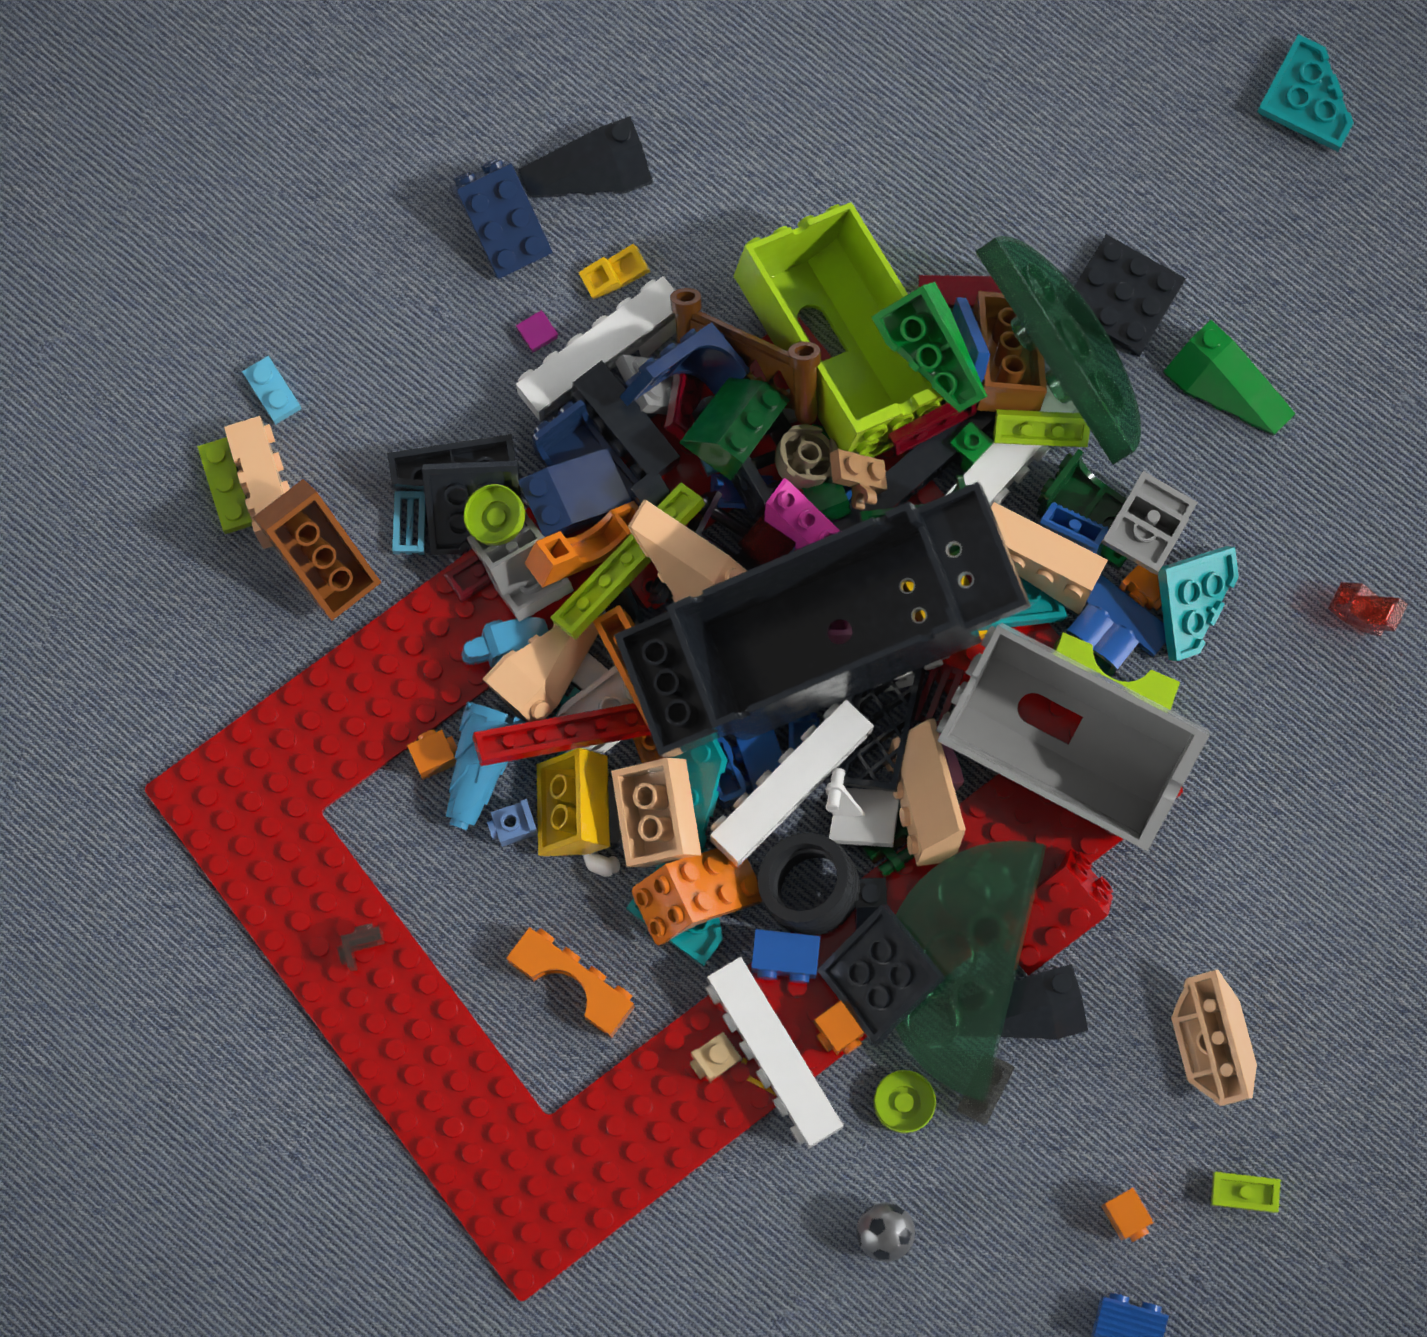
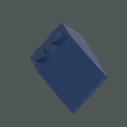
[518,448,632,537]

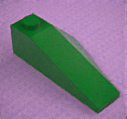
[871,282,987,412]

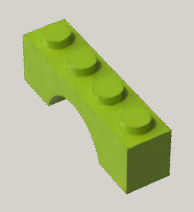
[1053,632,1180,710]

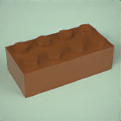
[972,291,1047,412]
[252,479,382,621]

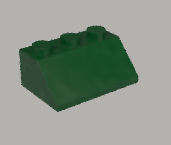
[680,377,790,481]

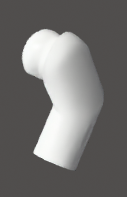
[582,851,620,877]

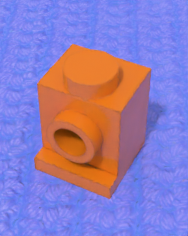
[1119,565,1162,611]

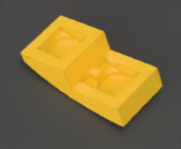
[578,243,651,299]

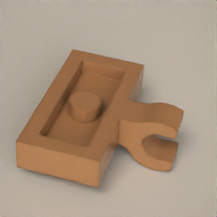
[830,449,887,510]

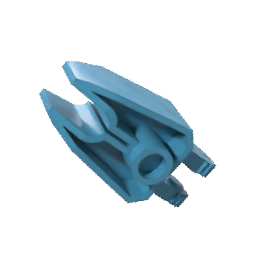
[461,617,549,667]

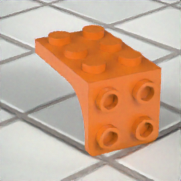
[632,848,763,945]

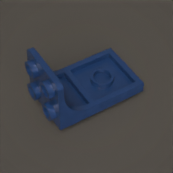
[449,158,553,279]
[619,322,750,406]
[532,400,639,525]

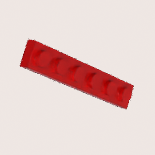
[472,703,651,766]

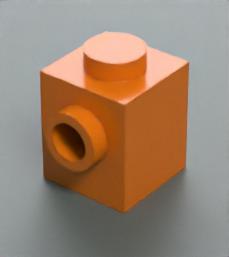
[407,729,457,780]
[814,1001,864,1055]
[1101,1188,1154,1242]

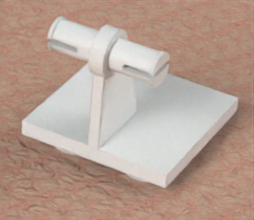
[825,768,900,847]

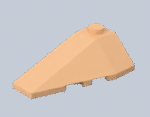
[628,500,747,602]
[483,617,598,722]

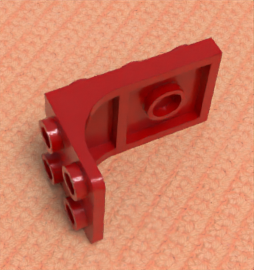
[987,849,1113,976]

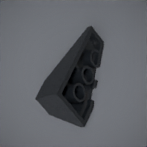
[518,116,653,198]
[945,964,1088,1040]

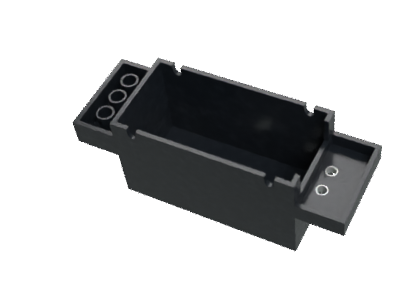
[614,482,1031,758]

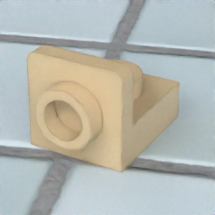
[690,1032,742,1082]

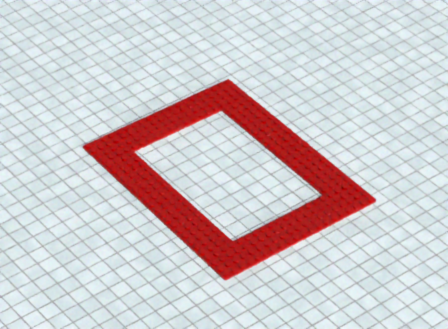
[145,317,1183,1301]

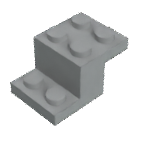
[1101,471,1198,575]
[467,513,574,622]

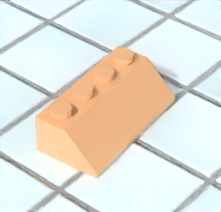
[886,718,966,866]

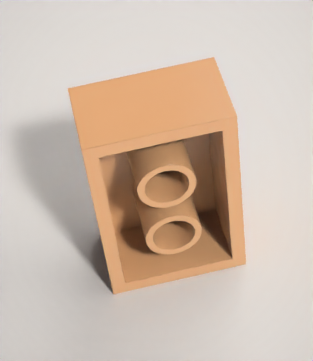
[611,758,701,867]

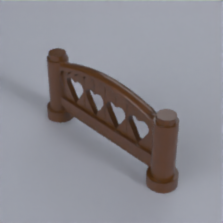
[670,288,821,424]

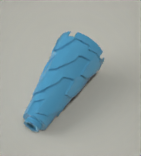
[446,702,527,830]

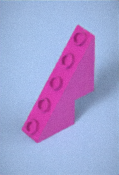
[764,478,840,550]

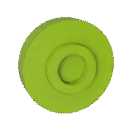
[464,484,525,546]
[873,1070,936,1134]

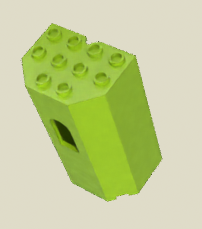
[733,202,948,458]

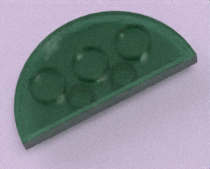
[975,236,1141,465]
[895,841,1046,1101]

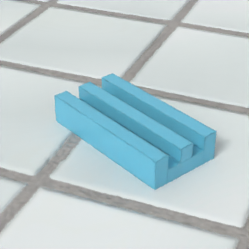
[392,491,426,555]

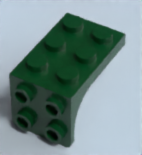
[1037,449,1128,571]

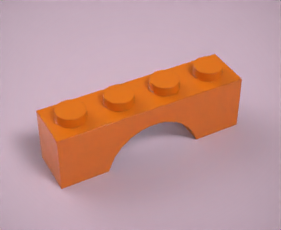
[524,501,639,588]
[506,927,635,1039]

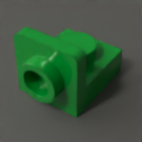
[951,422,994,472]

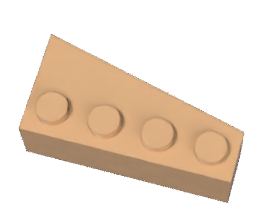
[224,416,290,549]
[991,502,1108,615]

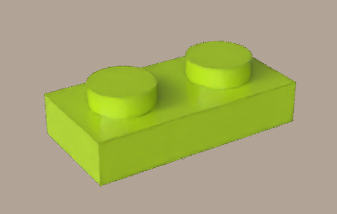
[1210,1172,1281,1213]

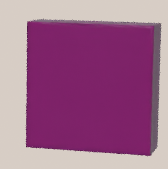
[516,310,559,353]

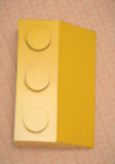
[536,748,610,856]

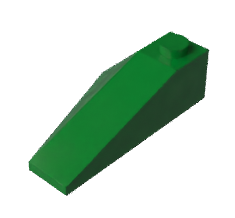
[1163,320,1296,436]

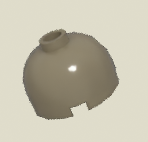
[774,424,838,489]

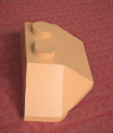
[1171,970,1257,1106]

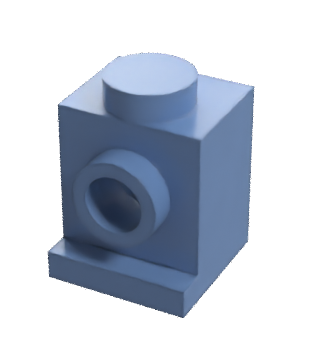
[487,799,538,847]

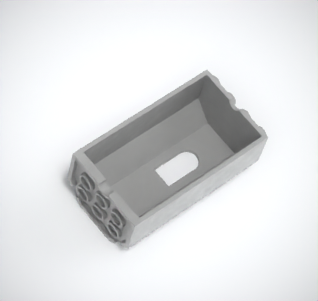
[936,623,1210,851]

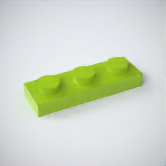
[993,409,1091,447]
[197,437,252,534]

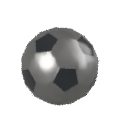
[856,1202,915,1262]

